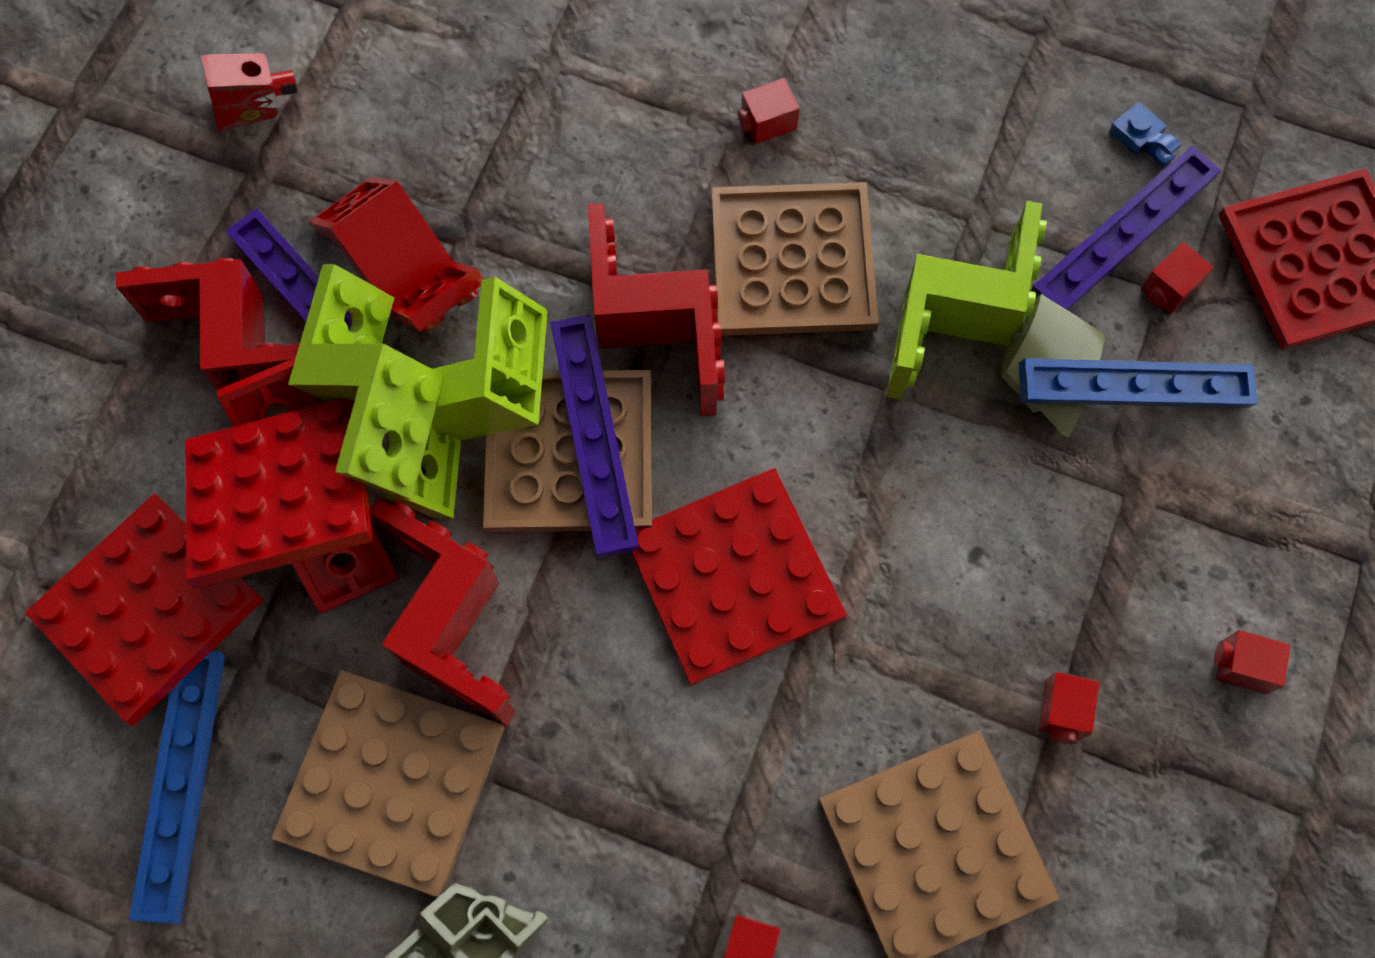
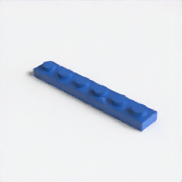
[1018,358,1258,408]
[129,651,225,924]

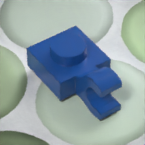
[1109,102,1181,167]

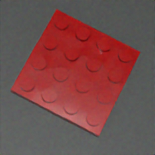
[1218,168,1375,351]
[185,398,373,589]
[631,468,847,687]
[24,493,264,727]

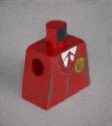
[201,53,297,131]

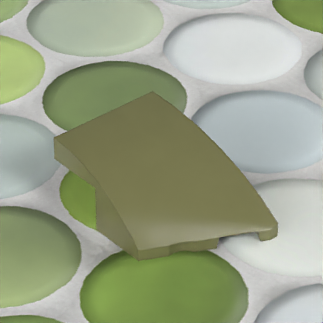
[1001,294,1106,442]
[385,883,548,958]

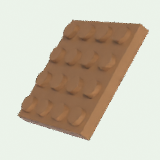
[711,182,879,336]
[483,370,652,533]
[271,670,505,897]
[818,730,1060,958]

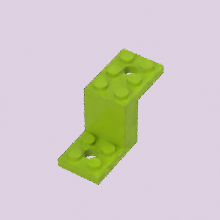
[886,200,1047,400]
[288,264,444,499]
[383,276,548,521]

